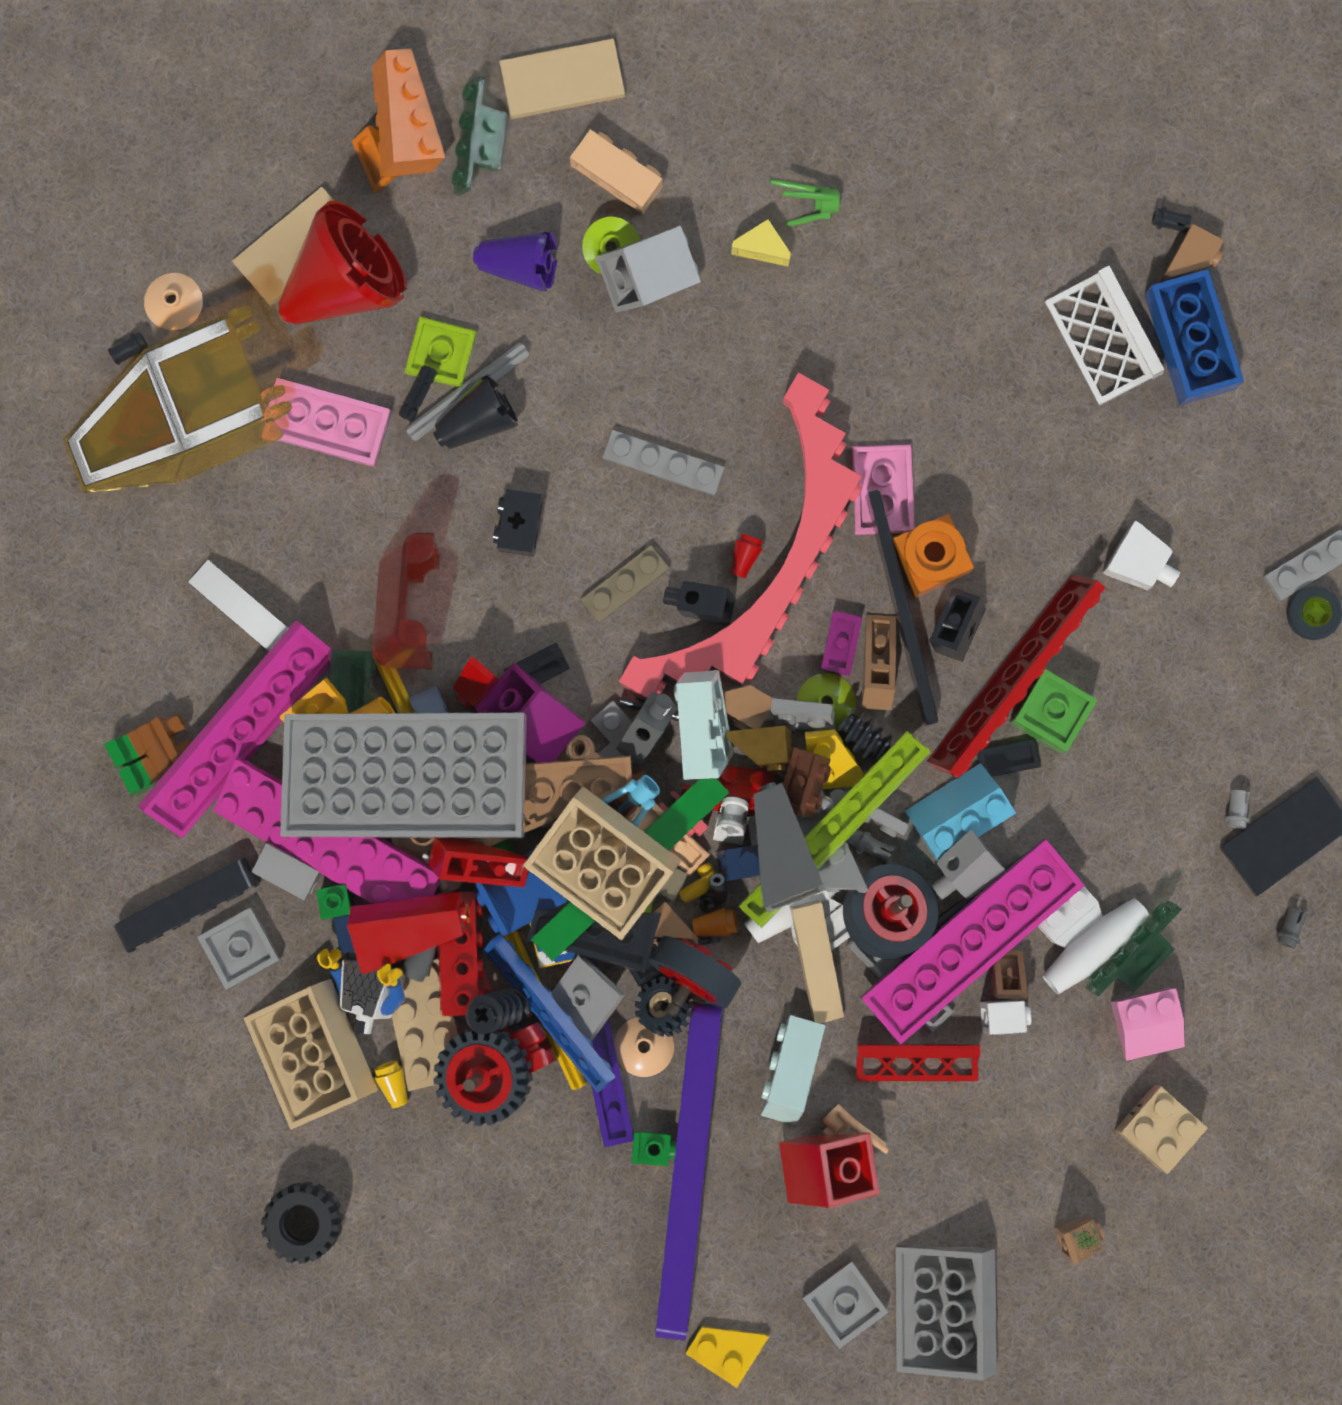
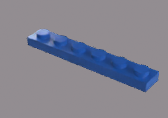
[483,933,616,1093]

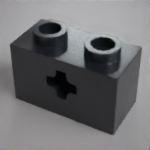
[493,489,543,557]
[929,587,986,662]

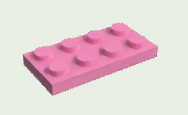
[260,378,391,468]

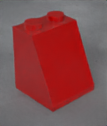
[779,1133,880,1208]

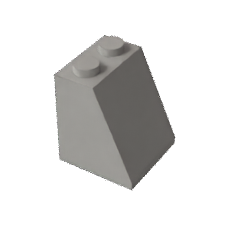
[595,225,701,313]

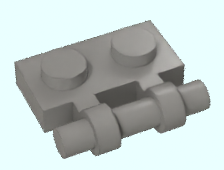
[771,698,836,732]

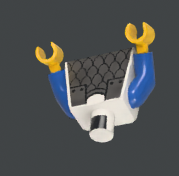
[317,948,406,1034]

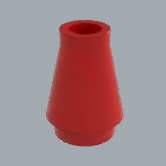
[729,533,763,579]

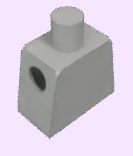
[931,829,1006,900]

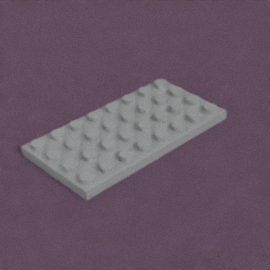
[280,713,527,838]

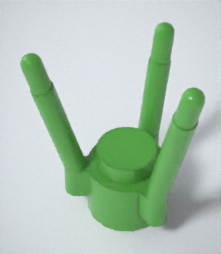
[770,179,840,227]

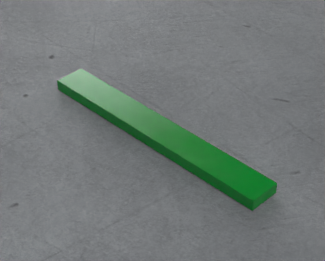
[531,778,729,962]

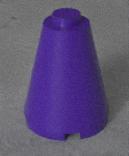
[473,231,558,292]

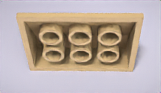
[523,787,681,940]
[244,979,379,1130]

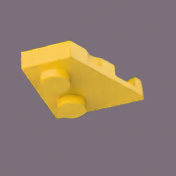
[805,729,866,789]
[685,1326,769,1388]

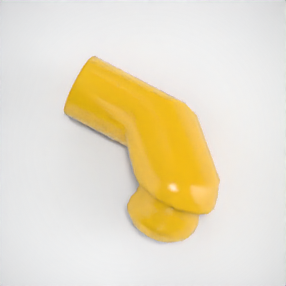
[679,863,717,903]

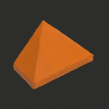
[352,126,395,193]

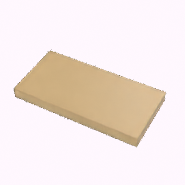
[500,39,625,119]
[232,187,334,307]

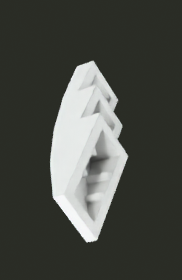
[189,560,289,651]

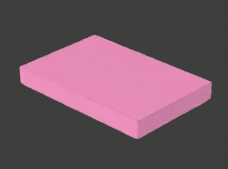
[852,444,915,535]

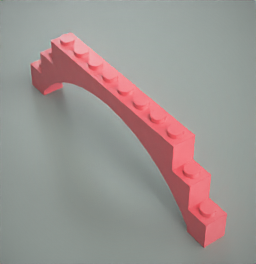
[619,372,863,699]

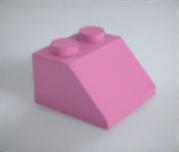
[1110,987,1185,1061]

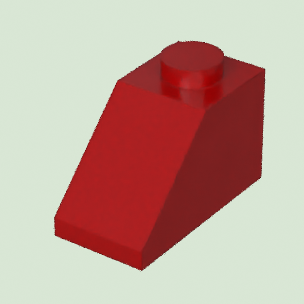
[453,656,498,710]

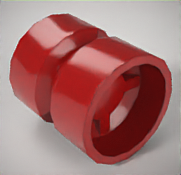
[509,1021,558,1074]

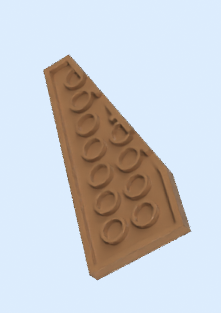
[392,755,633,863]

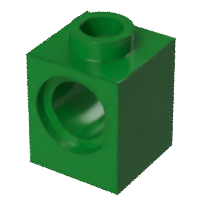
[316,884,354,920]

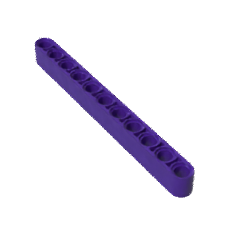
[655,1002,722,1341]

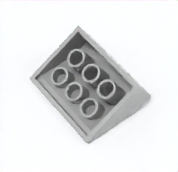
[896,1247,997,1380]

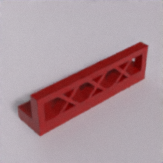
[856,1044,981,1081]

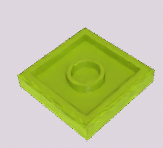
[404,316,477,388]

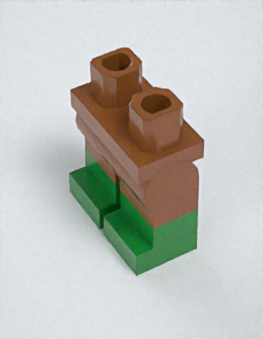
[104,714,193,796]

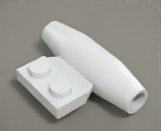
[1038,887,1150,994]
[744,890,850,951]

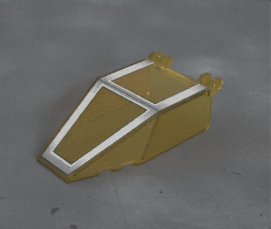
[63,306,292,493]

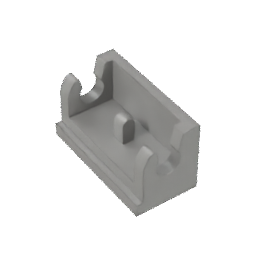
[252,842,322,901]

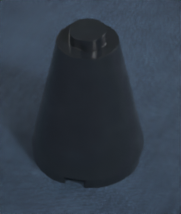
[433,374,518,449]

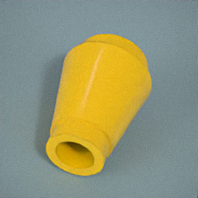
[374,1060,409,1108]

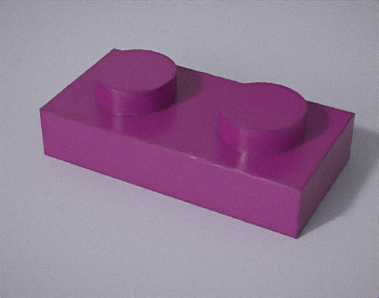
[820,611,863,676]

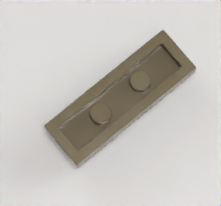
[581,545,669,624]

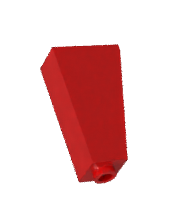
[347,892,470,974]

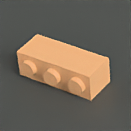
[570,129,663,215]

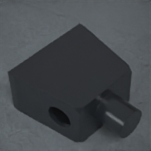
[663,581,736,626]

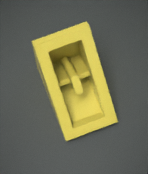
[731,219,791,266]

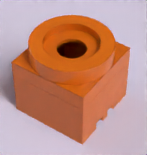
[893,513,974,598]

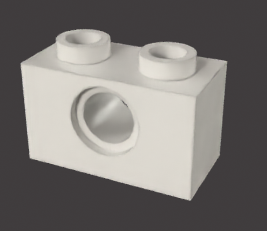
[980,999,1031,1035]

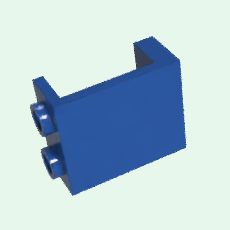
[473,849,569,936]

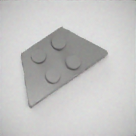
[796,789,868,893]

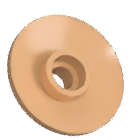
[144,273,203,330]
[614,1017,674,1077]

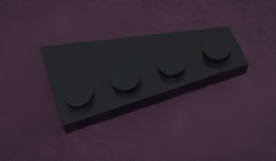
[527,910,662,973]

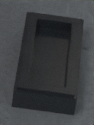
[976,738,1041,777]

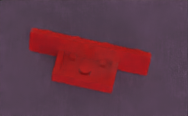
[681,765,798,816]

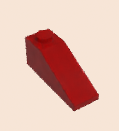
[428,838,529,887]

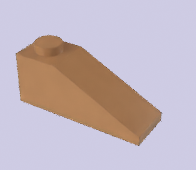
[861,614,896,710]

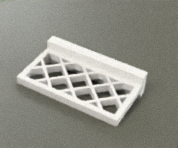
[1045,266,1164,405]

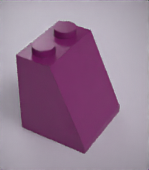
[475,663,586,763]

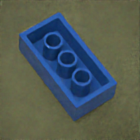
[1144,269,1244,406]

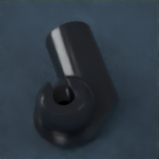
[699,874,728,913]

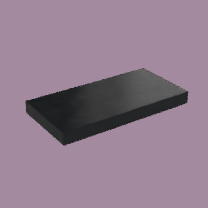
[1219,777,1342,897]

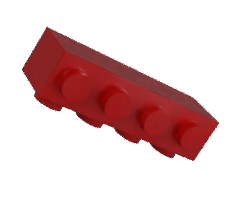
[437,892,484,1017]

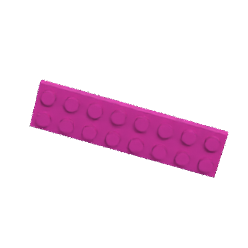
[138,620,338,838]
[213,757,440,904]
[860,839,1085,1045]

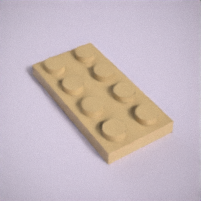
[392,959,459,1091]

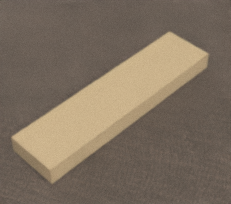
[790,900,844,1024]

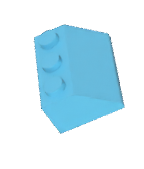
[905,763,1016,862]

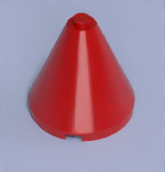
[278,201,407,325]

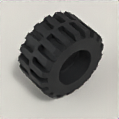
[261,1181,343,1264]

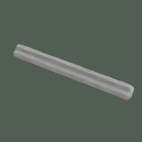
[406,342,529,441]

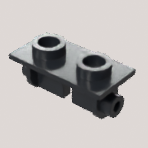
[504,642,570,684]

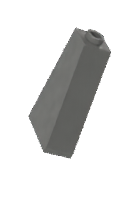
[754,783,825,913]

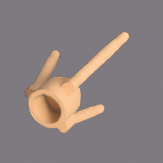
[822,1104,889,1154]

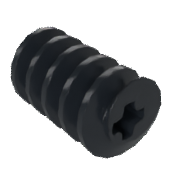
[836,708,893,767]
[466,987,530,1035]

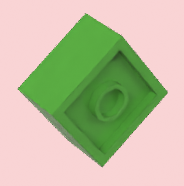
[1010,669,1097,754]

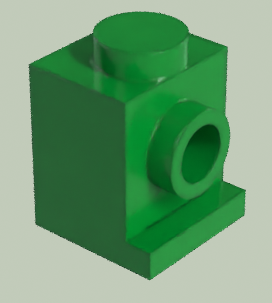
[631,1130,676,1167]

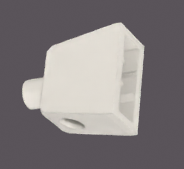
[1103,520,1180,590]

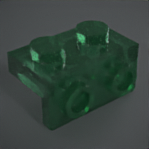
[327,649,375,711]

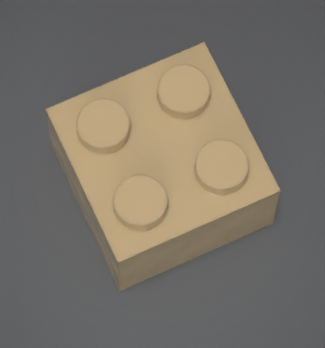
[1115,1084,1208,1174]

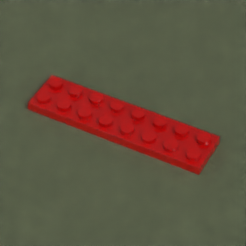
[927,575,1106,778]

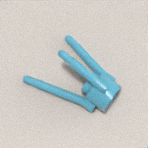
[601,775,660,827]

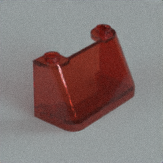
[372,532,441,670]

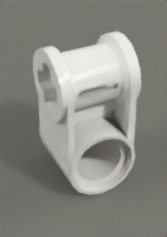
[713,797,749,845]

